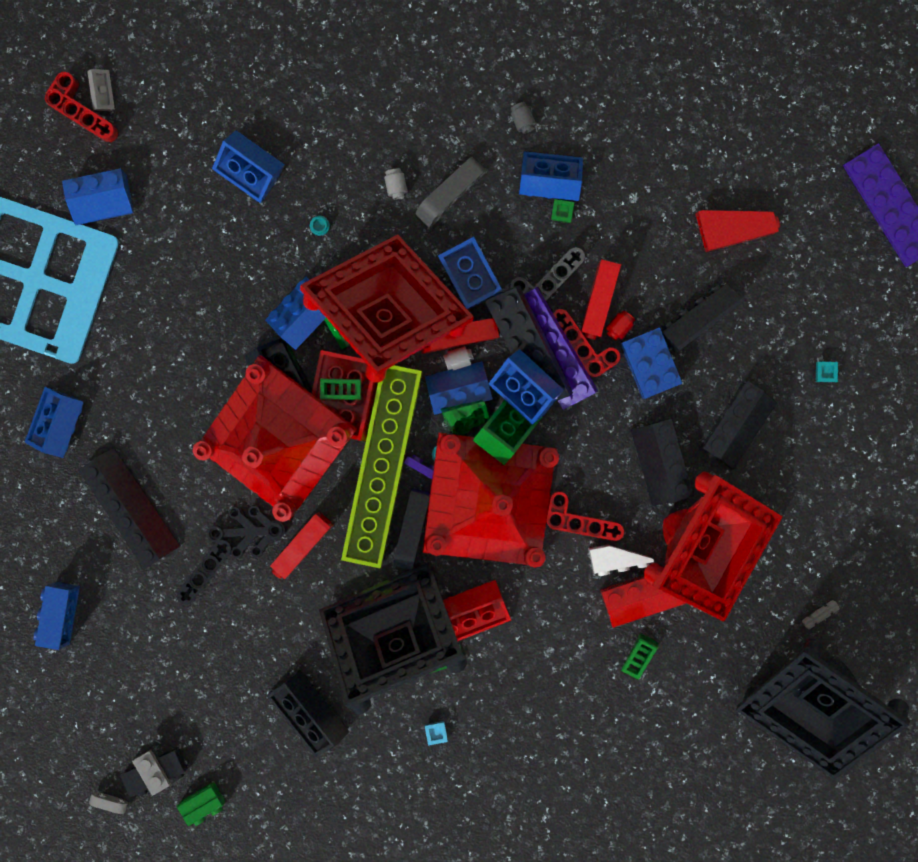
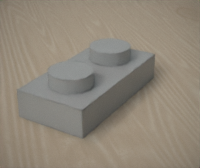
[87,69,115,111]
[132,750,171,796]

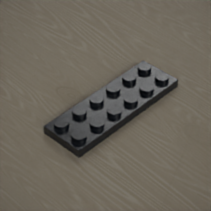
[485,285,573,401]

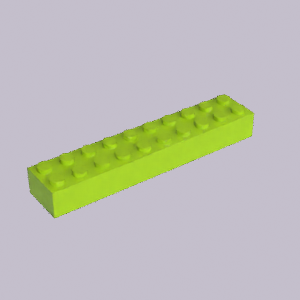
[341,365,423,569]

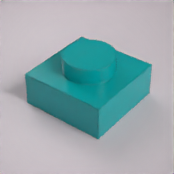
[816,362,838,382]

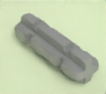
[802,600,840,629]

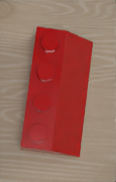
[600,575,686,628]
[443,580,511,641]

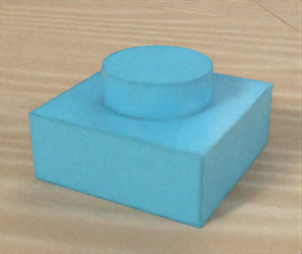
[425,721,448,746]

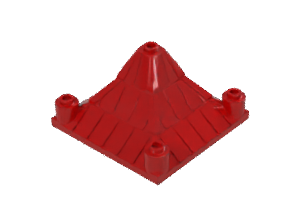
[300,235,474,382]
[193,355,357,522]
[422,432,559,568]
[644,471,783,622]

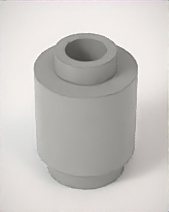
[384,168,408,200]
[443,346,474,371]

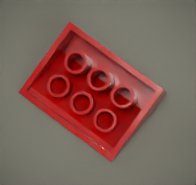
[312,350,378,441]

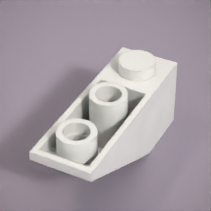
[588,545,654,576]

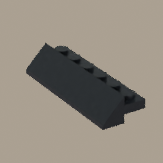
[78,448,180,570]

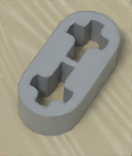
[89,792,128,814]

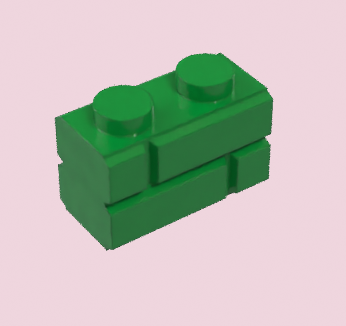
[176,782,225,826]

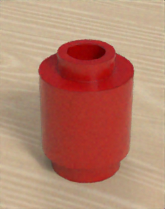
[606,310,635,341]

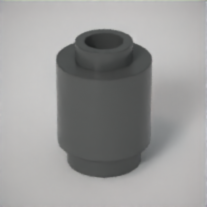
[511,102,536,134]

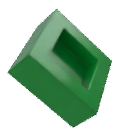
[551,199,574,223]

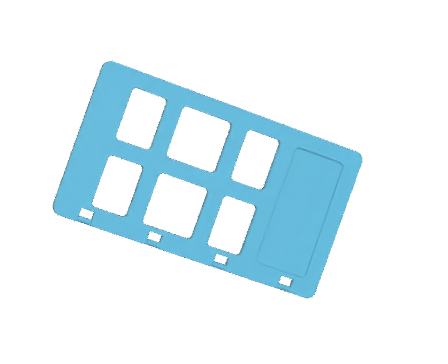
[0,197,119,364]

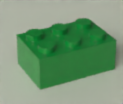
[473,400,542,466]

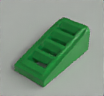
[320,379,361,400]
[621,633,658,680]

